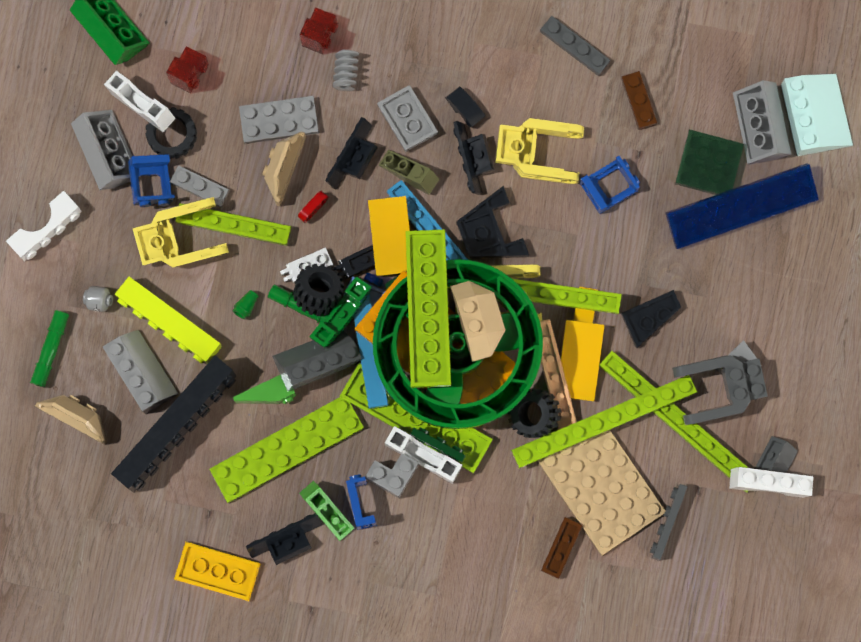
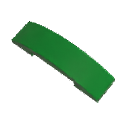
[309,276,372,348]

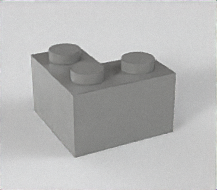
[365,453,419,498]

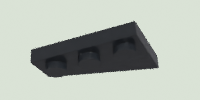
[620,290,681,348]

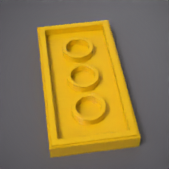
[368,196,410,276]
[561,320,604,401]
[174,542,261,601]

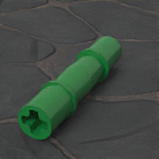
[268,284,331,324]
[30,310,69,388]

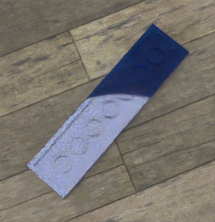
[665,163,819,249]

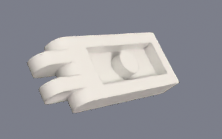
[280,248,333,283]

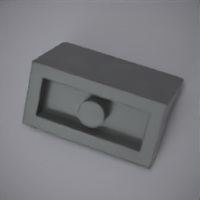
[754,436,798,473]

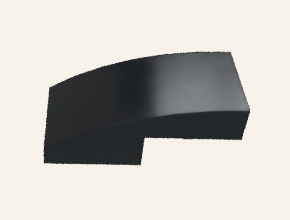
[445,86,486,127]

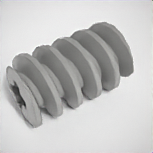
[333,50,359,91]

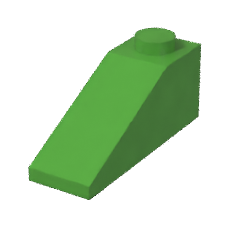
[233,375,296,404]
[299,481,354,541]

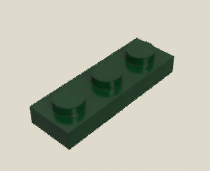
[410,427,466,464]

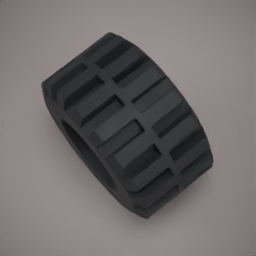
[293,264,344,316]
[508,389,561,438]

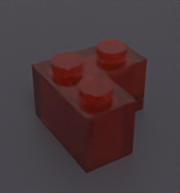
[300,7,339,54]
[166,46,209,94]

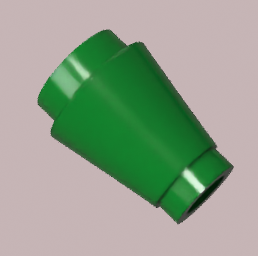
[233,290,259,319]

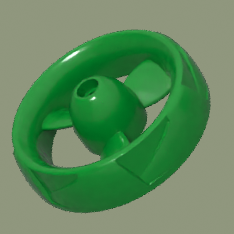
[373,259,543,429]

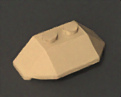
[263,132,306,207]
[450,281,505,362]
[35,395,107,445]

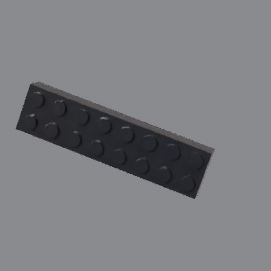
[111,355,236,492]

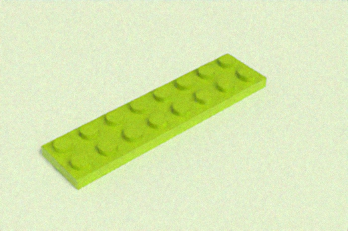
[406,229,451,388]
[340,363,493,474]
[209,394,364,503]

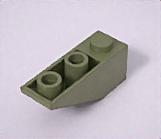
[379,150,439,195]

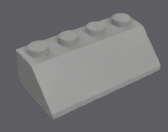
[733,80,791,164]
[71,110,140,190]
[103,330,178,414]

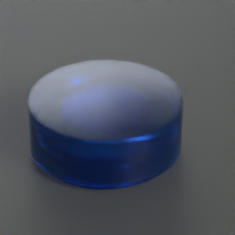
[364,273,383,287]

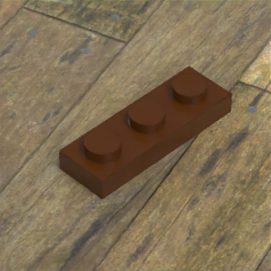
[621,71,657,130]
[541,517,582,579]

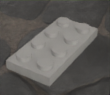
[239,96,319,144]

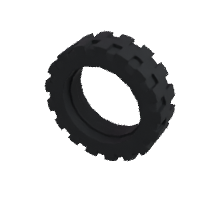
[145,107,197,159]

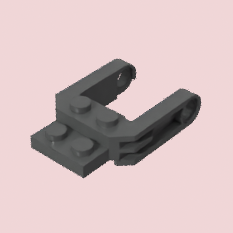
[672,355,768,425]

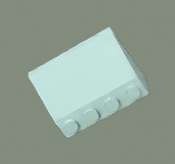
[781,74,853,156]

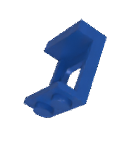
[128,154,175,208]
[580,156,640,214]
[346,474,377,530]

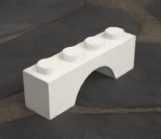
[104,71,176,132]
[6,191,82,262]
[385,426,462,484]
[730,467,813,497]

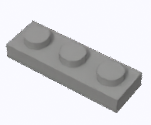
[170,165,229,208]

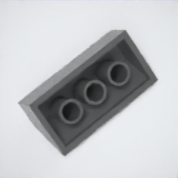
[272,330,362,391]

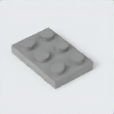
[377,85,438,152]

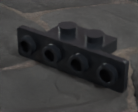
[325,117,378,189]
[453,121,495,195]
[246,513,322,565]

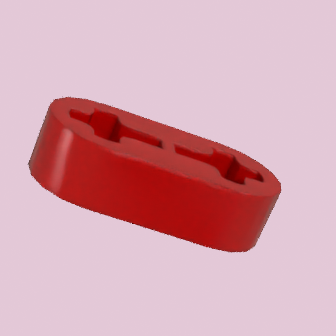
[297,191,329,223]

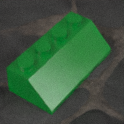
[70,0,150,65]

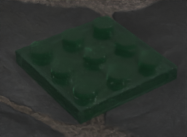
[675,129,744,199]

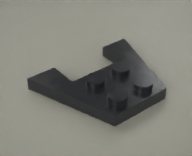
[456,186,529,258]

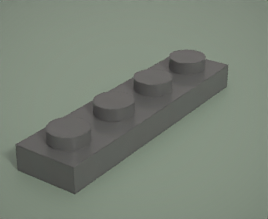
[540,16,611,76]
[650,484,687,561]

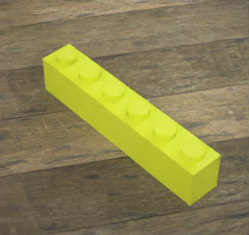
[115,277,222,364]

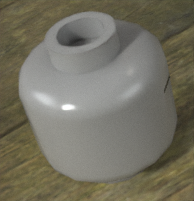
[83,286,113,312]

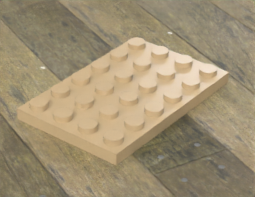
[537,430,665,556]

